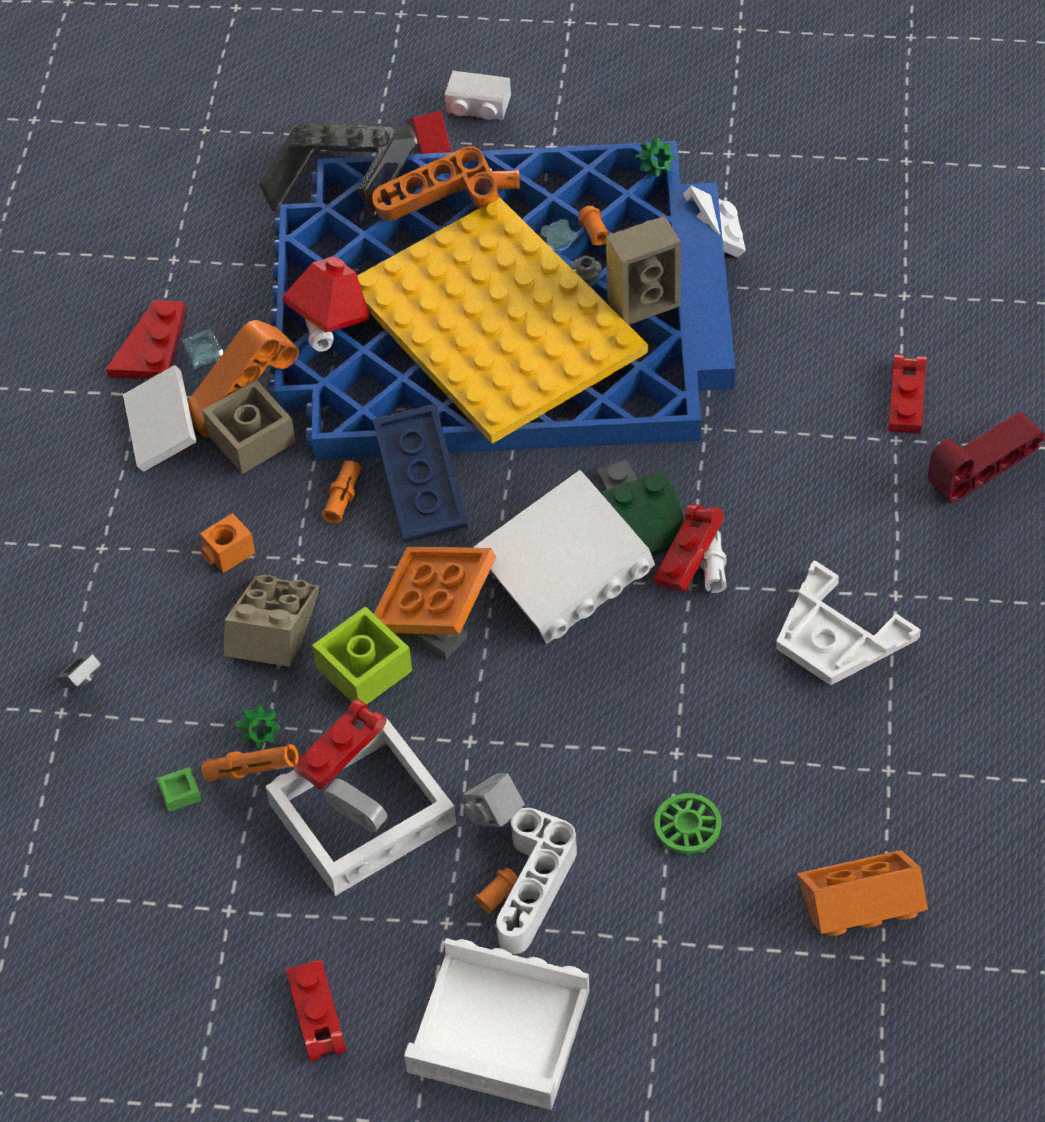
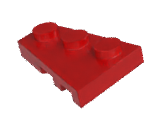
[106,300,186,379]

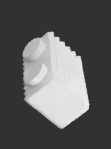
[445,71,511,121]

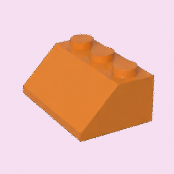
[797,850,928,936]

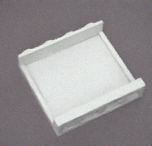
[473,470,655,644]
[404,938,589,1110]

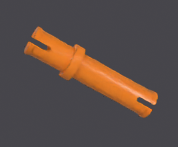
[201,744,299,782]

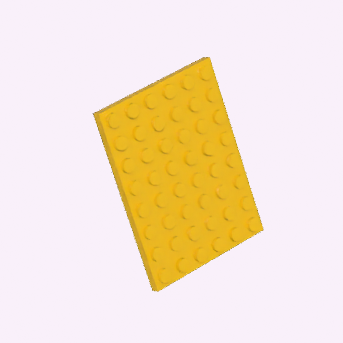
[357,197,648,444]

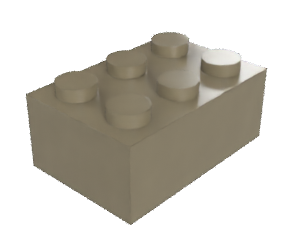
[606,216,681,325]

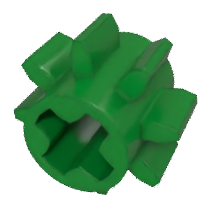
[635,138,676,177]
[235,703,281,749]

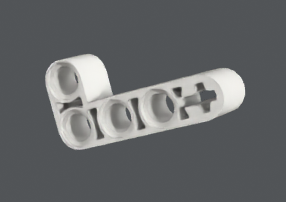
[496,808,577,954]

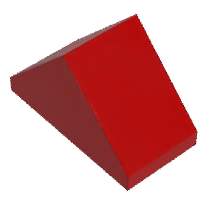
[407,111,451,154]

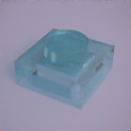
[182,328,223,368]

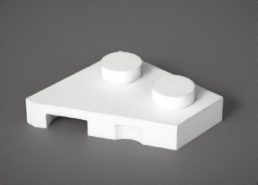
[684,186,746,258]

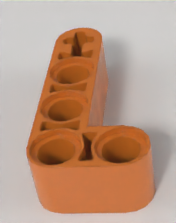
[372,146,499,221]
[188,320,299,437]

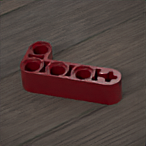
[927,412,1045,503]

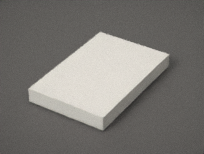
[123,365,196,472]

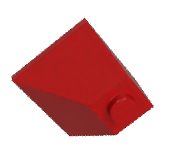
[282,257,370,333]

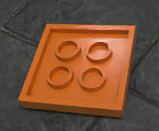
[374,547,496,635]

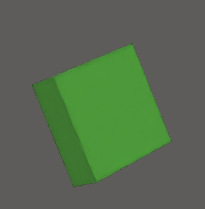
[156,767,202,812]

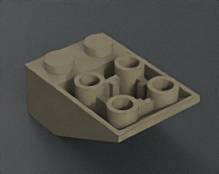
[224,575,320,667]

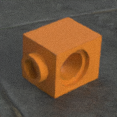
[200,513,255,573]

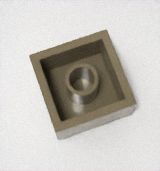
[202,380,296,474]

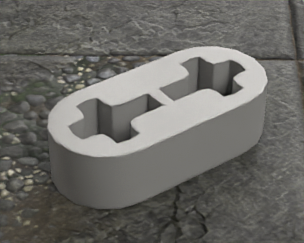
[323,779,388,832]

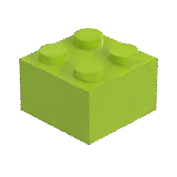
[312,606,412,704]

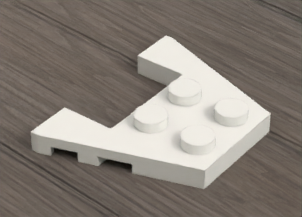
[776,560,921,685]

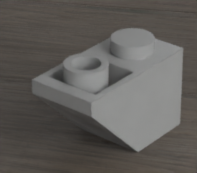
[462,773,525,827]

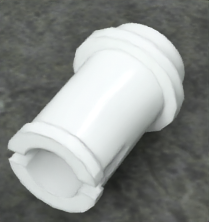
[305,319,334,351]

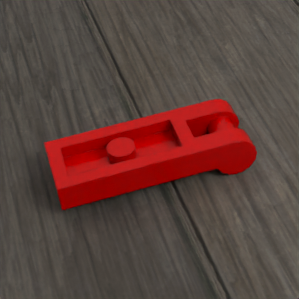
[888,354,927,434]
[653,504,723,592]
[294,699,387,790]
[286,959,347,1062]

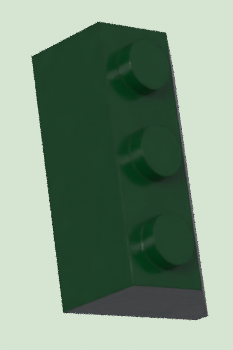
[600,470,685,556]

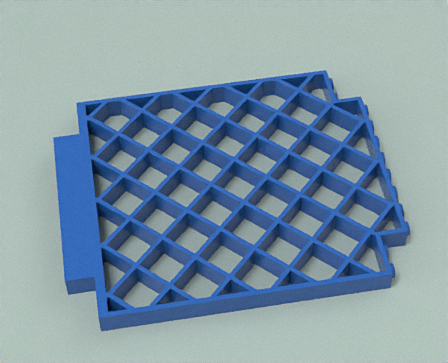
[269,141,735,459]

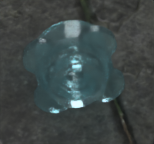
[541,219,577,250]

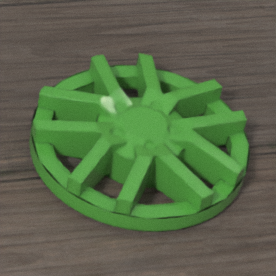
[654,793,722,856]

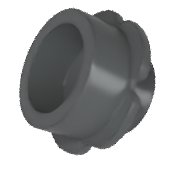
[571,256,602,285]

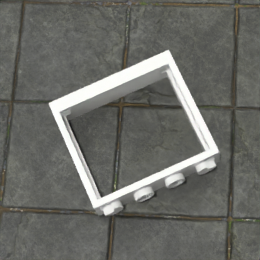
[266,718,456,896]

